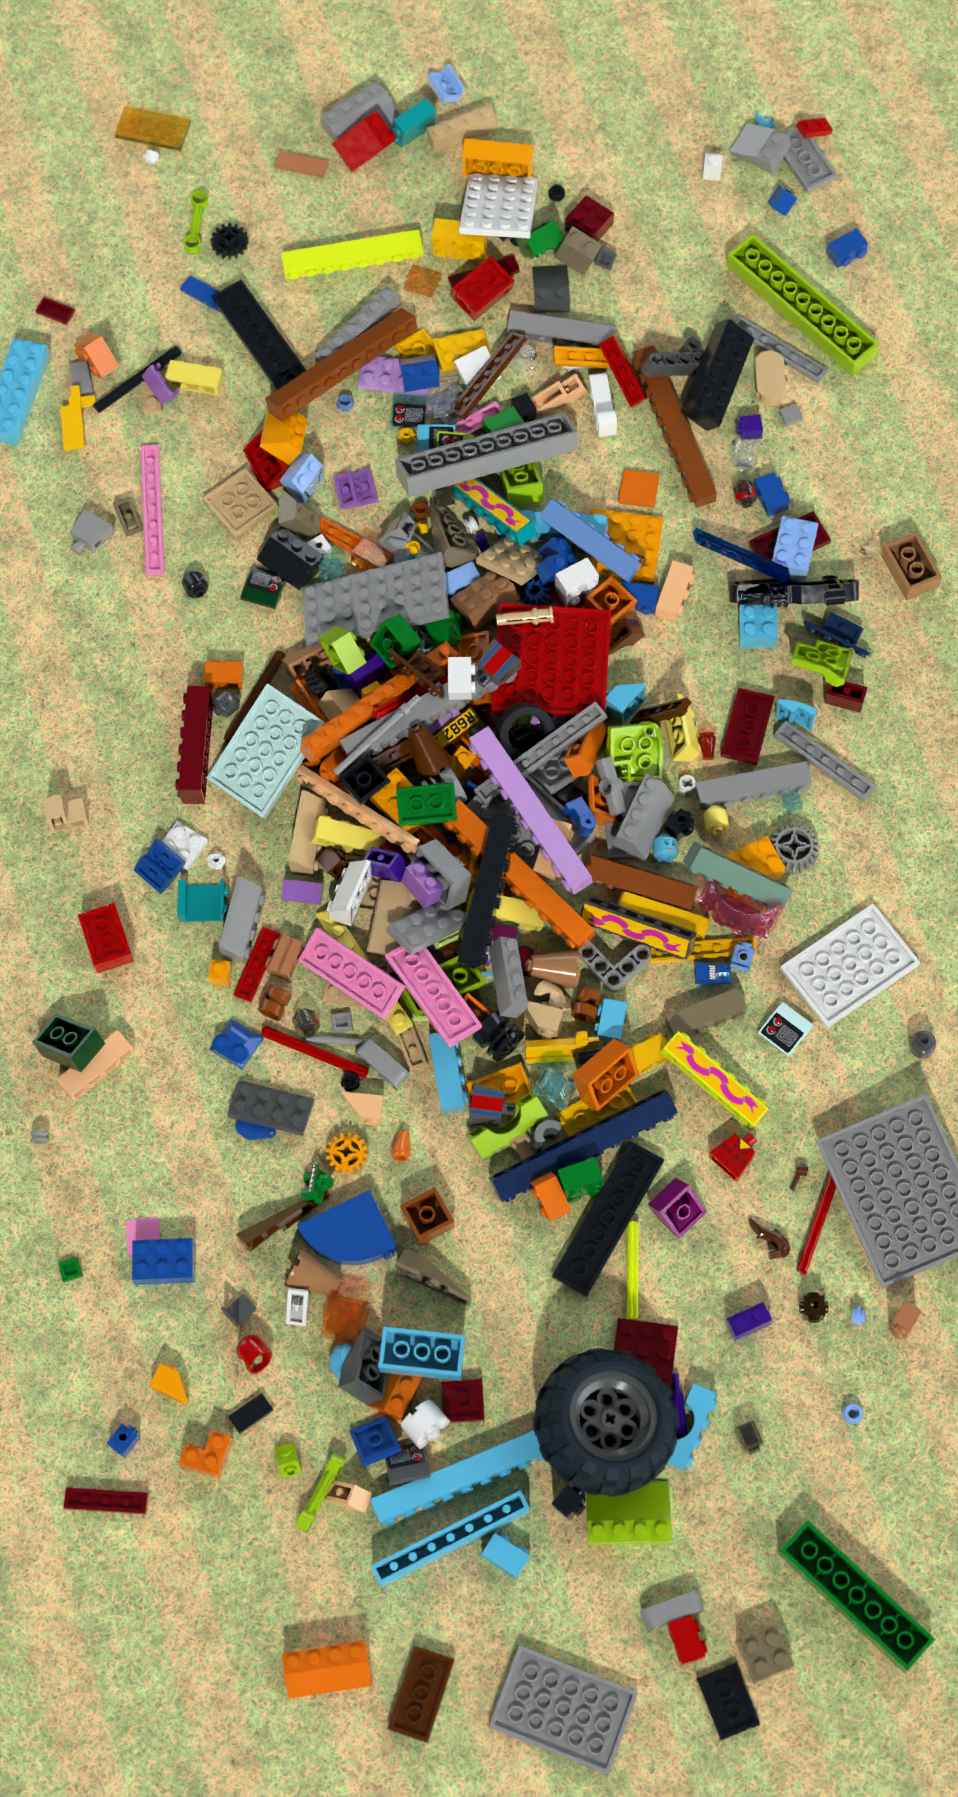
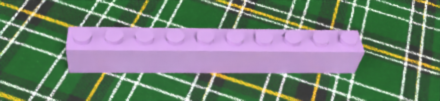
[468,726,593,895]

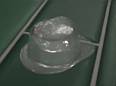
[507,344,540,377]

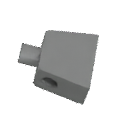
[71,509,114,555]

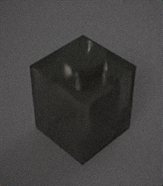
[432,486,455,507]
[734,1420,764,1455]

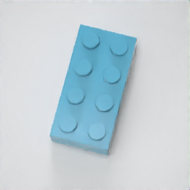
[378,1326,466,1381]

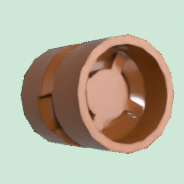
[258,985,292,1021]
[571,987,602,1022]

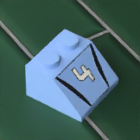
[279,454,323,503]

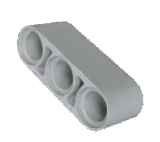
[355,1038,410,1089]
[640,1590,704,1632]

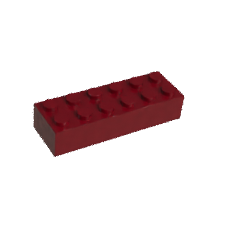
[175,686,213,804]

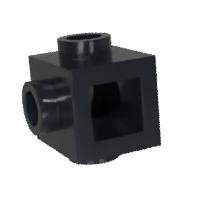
[664,808,694,842]

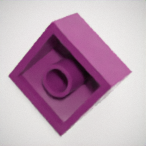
[647,1178,707,1239]

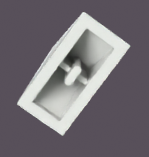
[286,1288,311,1327]

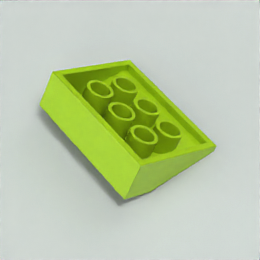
[586,1481,672,1546]

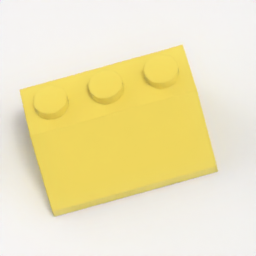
[664,694,700,761]

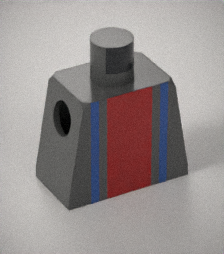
[476,639,522,687]
[469,1083,516,1125]

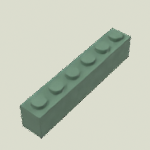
[683,841,793,911]

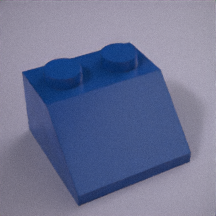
[398,354,440,392]

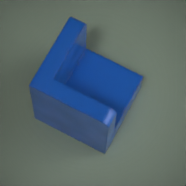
[768,184,798,216]

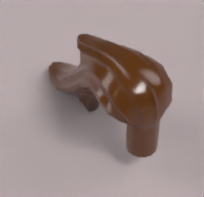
[749,1218,790,1259]

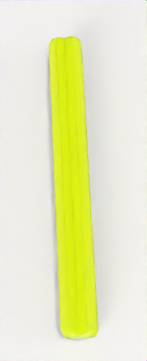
[626,1221,638,1320]

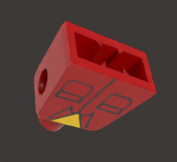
[709,1133,757,1182]

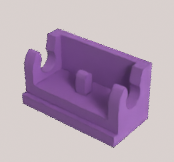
[142,363,179,405]
[281,879,324,905]

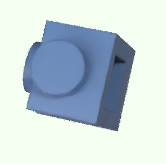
[728,940,755,972]

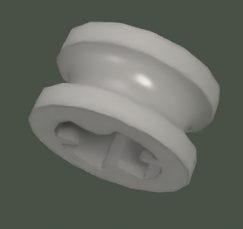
[30,1130,48,1144]

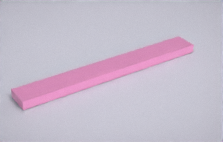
[140,444,165,576]

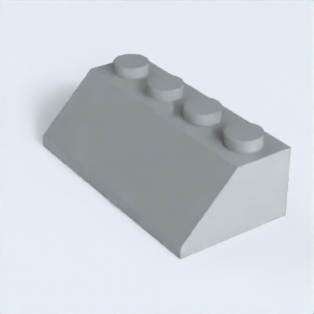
[611,774,675,861]
[218,876,266,964]

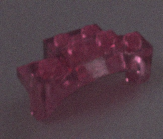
[698,880,785,939]

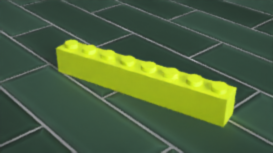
[281,229,423,280]

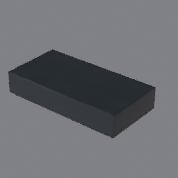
[228,1393,274,1434]

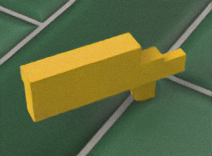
[60,385,96,451]
[525,1031,599,1064]

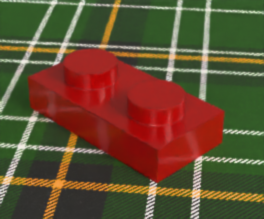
[796,117,833,138]

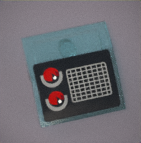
[390,393,429,430]

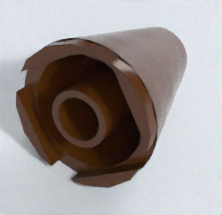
[407,723,453,778]

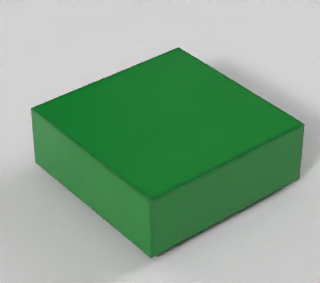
[58,1257,83,1283]

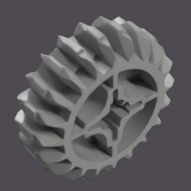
[770,823,820,874]

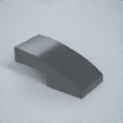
[593,245,617,271]

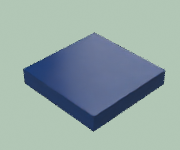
[349,1415,402,1467]

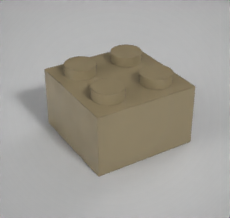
[737,1625,794,1684]

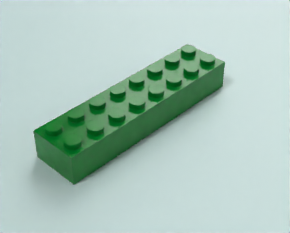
[778,1520,935,1674]

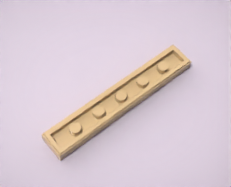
[376,962,428,1073]

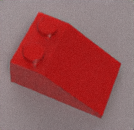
[332,110,397,172]

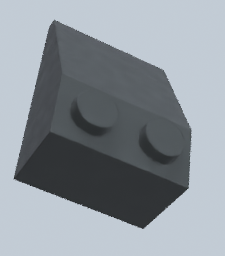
[532,266,570,313]
[338,1327,389,1405]

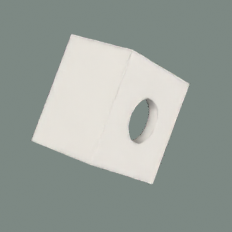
[307,534,332,557]

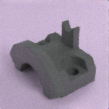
[530,1120,562,1153]

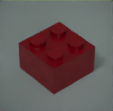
[565,195,614,242]

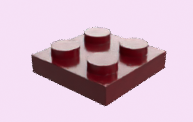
[441,1379,485,1424]

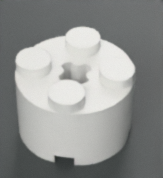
[401,1399,450,1449]

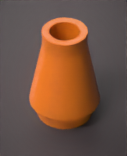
[391,1130,411,1162]

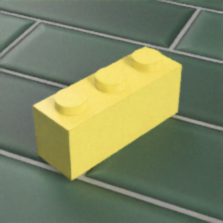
[165,360,224,396]

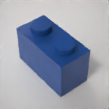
[826,228,868,268]
[753,472,790,517]

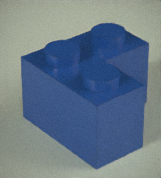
[535,536,577,584]

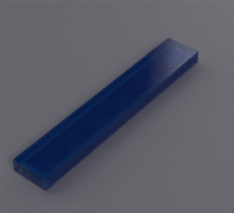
[693,528,791,583]

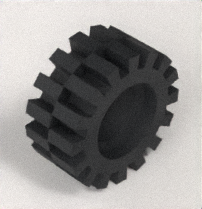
[304,665,339,698]

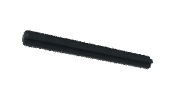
[93,346,182,413]

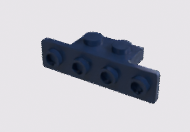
[803,612,872,658]

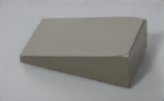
[113,497,143,536]

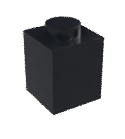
[511,392,537,423]

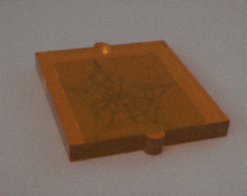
[403,265,442,297]

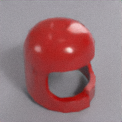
[236,1334,272,1375]

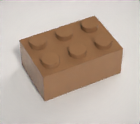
[881,532,942,600]
[450,571,520,631]

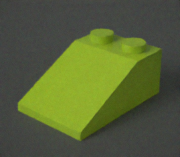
[499,462,544,506]

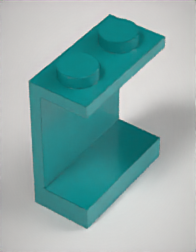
[177,879,229,922]

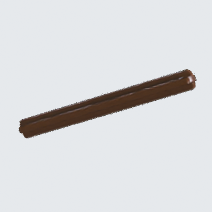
[224,650,286,743]

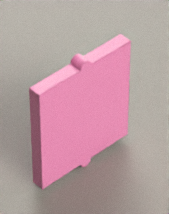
[126,1217,160,1255]

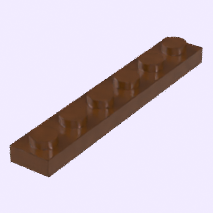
[449,331,527,420]

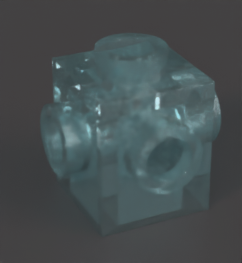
[319,554,346,581]

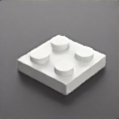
[162,821,209,871]

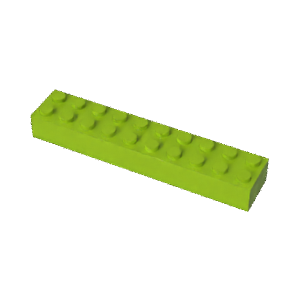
[726,234,879,376]

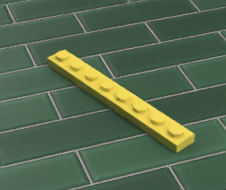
[315,909,413,1036]

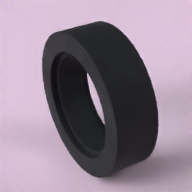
[495,702,555,760]

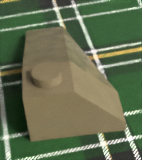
[395,1248,471,1306]

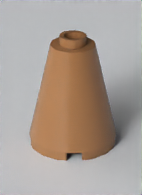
[525,950,581,989]
[284,1249,342,1296]

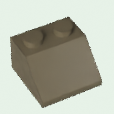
[554,226,602,276]
[279,491,321,538]

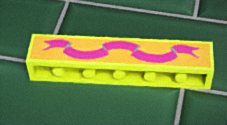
[660,1031,769,1129]

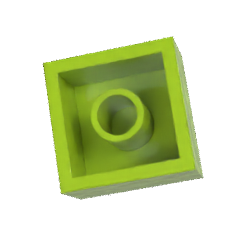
[317,626,367,675]

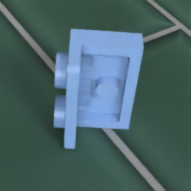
[427,64,465,103]

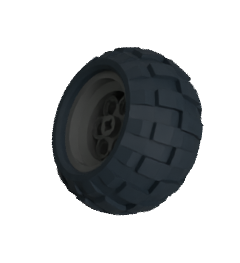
[533,1348,679,1497]

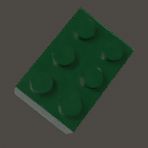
[32,1013,106,1072]

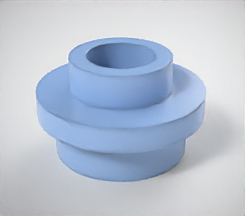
[852,1306,866,1326]
[842,1403,863,1424]

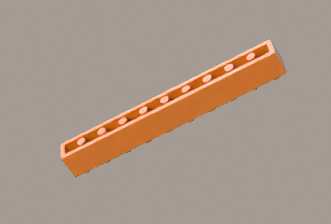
[300,641,458,764]
[443,800,595,951]

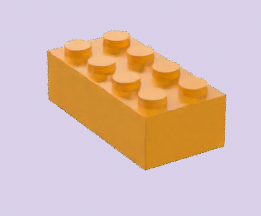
[462,138,534,178]

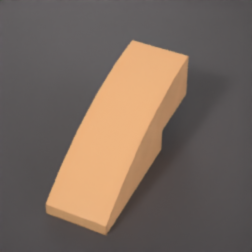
[531,374,588,415]

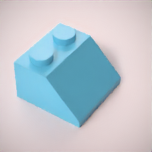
[605,683,646,726]

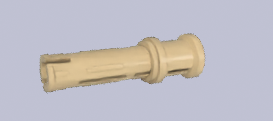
[496,606,554,626]

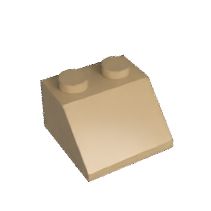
[524,1001,563,1040]

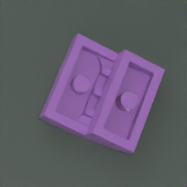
[334,468,379,509]

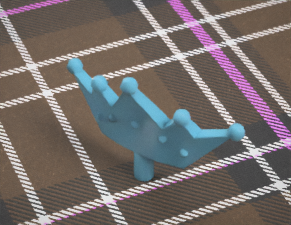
[755,111,776,128]

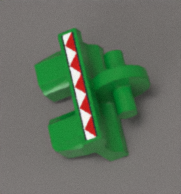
[301,1163,334,1205]

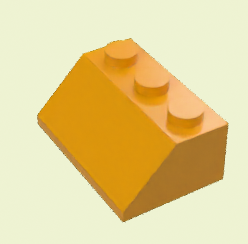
[259,412,308,465]

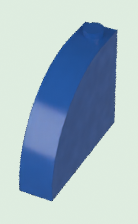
[297,1191,397,1265]

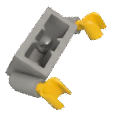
[374,511,428,555]

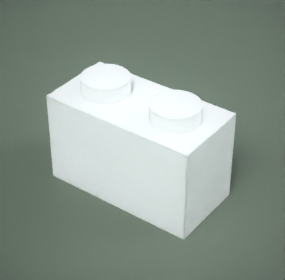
[448,657,476,700]

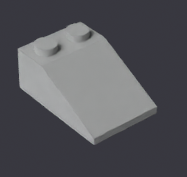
[729,123,791,174]

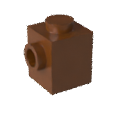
[316,846,349,880]

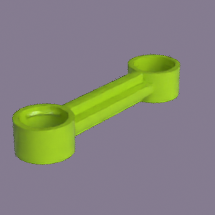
[183,190,209,254]
[295,1453,346,1533]

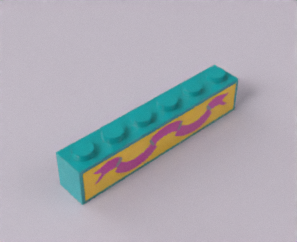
[451,478,537,546]

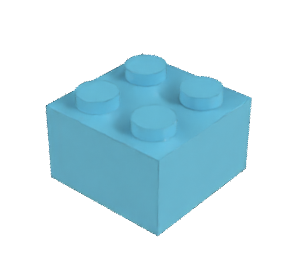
[738,605,778,647]

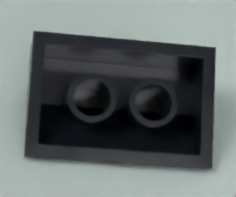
[257,526,324,590]

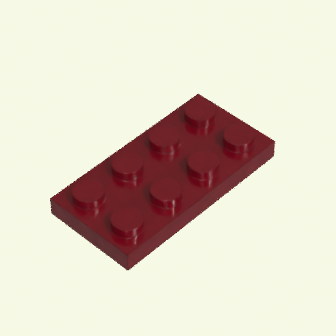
[749,511,831,573]
[720,687,775,765]

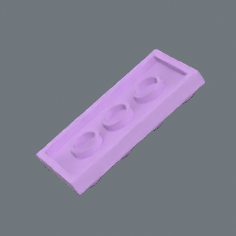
[358,356,430,397]

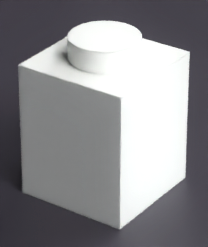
[703,153,723,181]

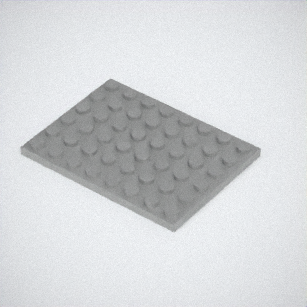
[816,1094,958,1289]

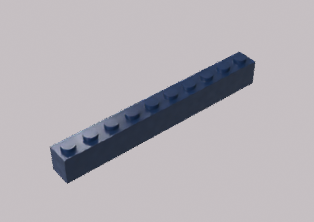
[488,1089,678,1202]

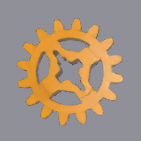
[325,1132,368,1176]

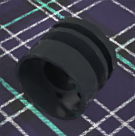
[472,1010,525,1062]

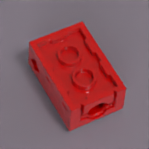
[450,256,515,321]
[78,903,134,974]

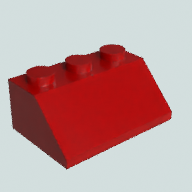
[243,429,293,492]

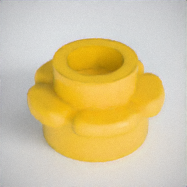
[398,427,416,444]

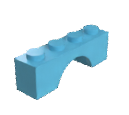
[667,1384,718,1472]

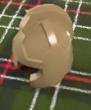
[533,979,572,1011]

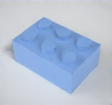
[770,516,819,582]

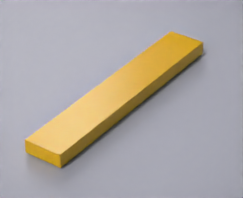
[639,937,756,964]

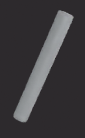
[306,1034,365,1046]

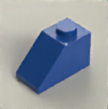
[622,581,659,615]

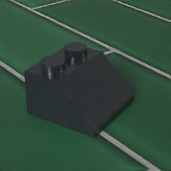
[338,753,391,805]

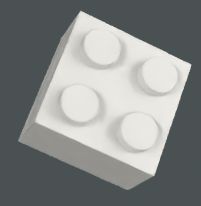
[555,557,599,607]

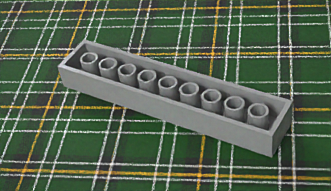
[395,412,579,497]

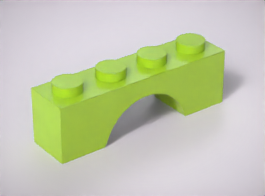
[466,1092,548,1159]

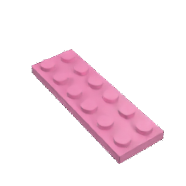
[298,928,406,1020]
[385,946,482,1048]

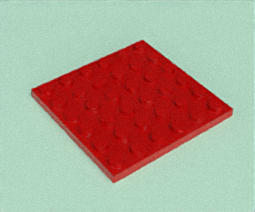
[491,603,612,717]

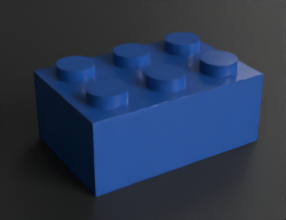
[132,1238,195,1285]

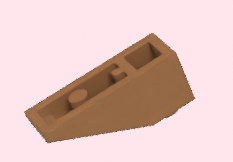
[281,643,330,680]

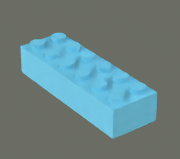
[0,338,50,446]

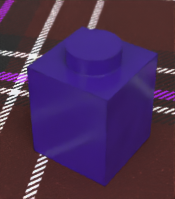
[735,414,763,441]

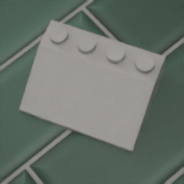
[320,81,400,141]

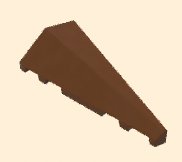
[236,1190,331,1252]

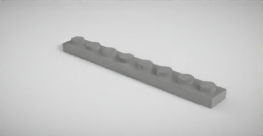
[474,701,607,806]

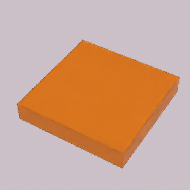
[618,469,660,508]

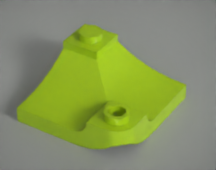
[791,640,853,687]
[604,721,663,782]

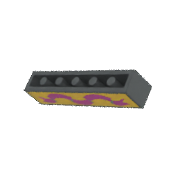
[580,895,697,960]

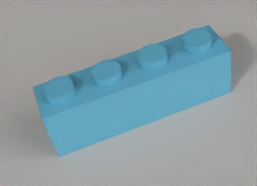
[428,1033,468,1113]

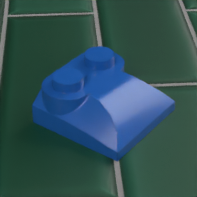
[210,1019,264,1070]

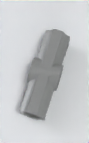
[596,757,627,817]

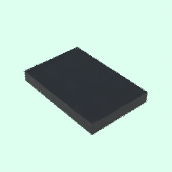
[697,1663,760,1740]

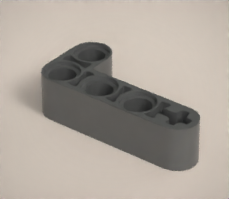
[641,337,704,377]

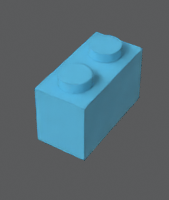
[594,998,627,1042]
[481,1533,530,1580]

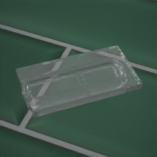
[425,374,460,418]

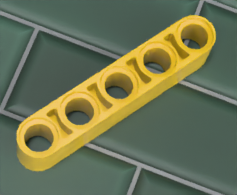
[617,892,710,940]

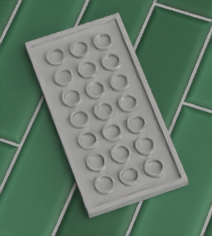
[302,552,450,647]

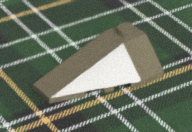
[429,503,480,568]

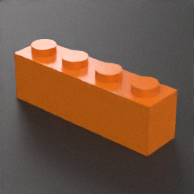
[564,722,608,778]

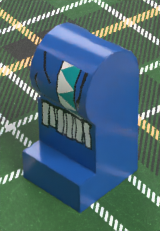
[695,962,731,985]

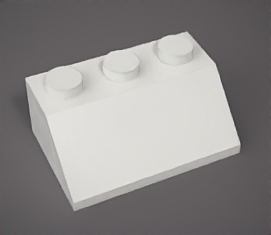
[327,860,372,926]

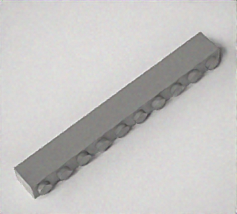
[339,666,517,765]

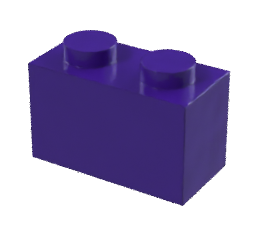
[344,650,389,692]
[362,847,408,883]
[725,1302,772,1341]

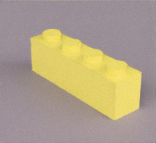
[311,815,387,857]
[465,889,544,932]

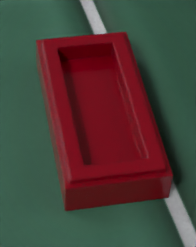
[35,297,75,325]

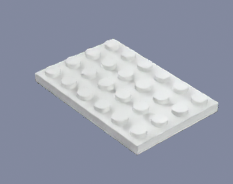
[459,173,538,238]
[780,904,920,1029]

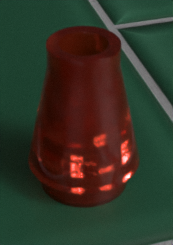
[698,732,716,760]

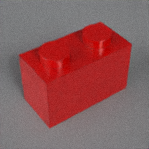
[667,1615,708,1666]

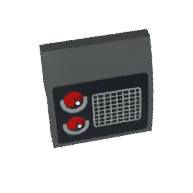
[385,1443,431,1486]

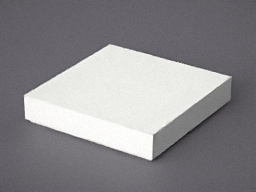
[453,345,502,388]

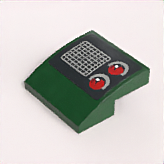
[240,566,287,609]

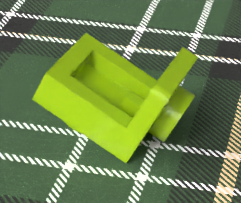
[274,1442,302,1478]

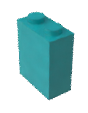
[391,98,437,148]

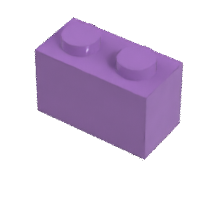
[402,860,444,908]

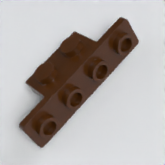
[388,648,446,699]

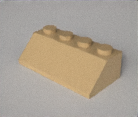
[288,790,329,877]
[367,880,421,959]

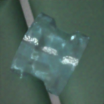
[782,792,803,814]

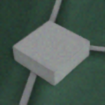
[779,403,803,427]
[331,1011,353,1034]

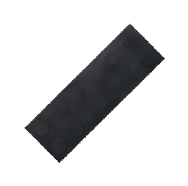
[681,318,755,431]

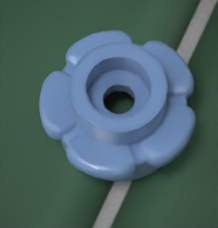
[336,394,354,412]

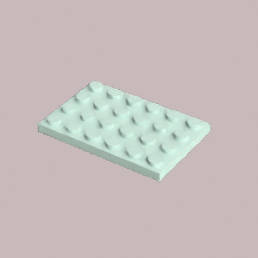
[207,683,326,819]

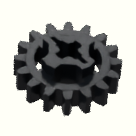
[210,223,249,260]

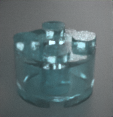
[531,1066,577,1110]

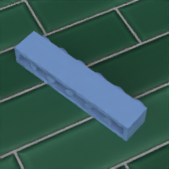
[539,499,642,583]

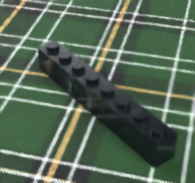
[457,813,519,970]

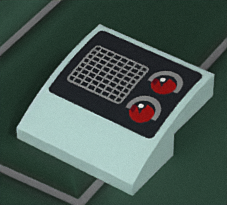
[758,1002,814,1057]

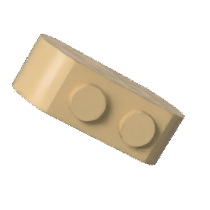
[754,351,789,406]

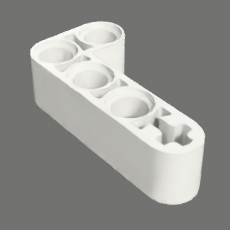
[588,373,617,437]

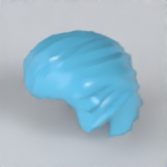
[329,1341,354,1380]

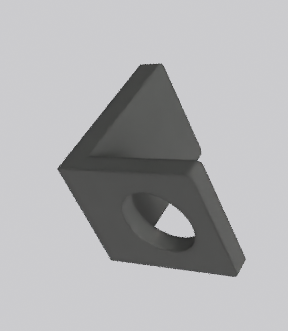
[221,1294,256,1328]

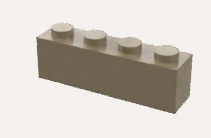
[665,987,747,1037]

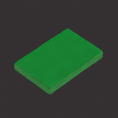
[396,782,457,827]

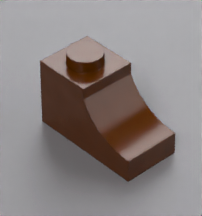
[609,618,645,655]

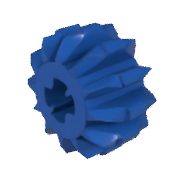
[520,577,552,606]

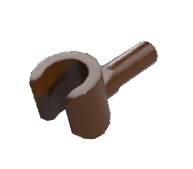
[790,1164,808,1191]

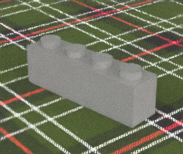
[489,936,528,1018]

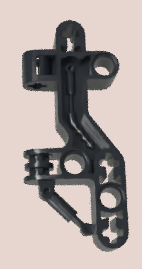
[729,575,859,608]

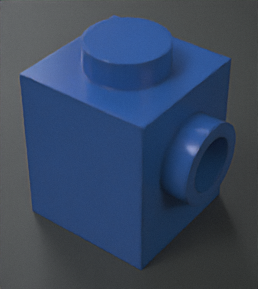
[107,1424,140,1458]

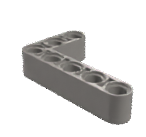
[559,935,652,992]

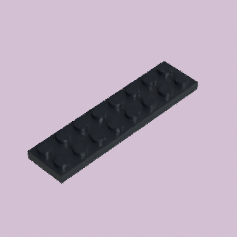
[211,280,307,391]
[552,1141,665,1297]

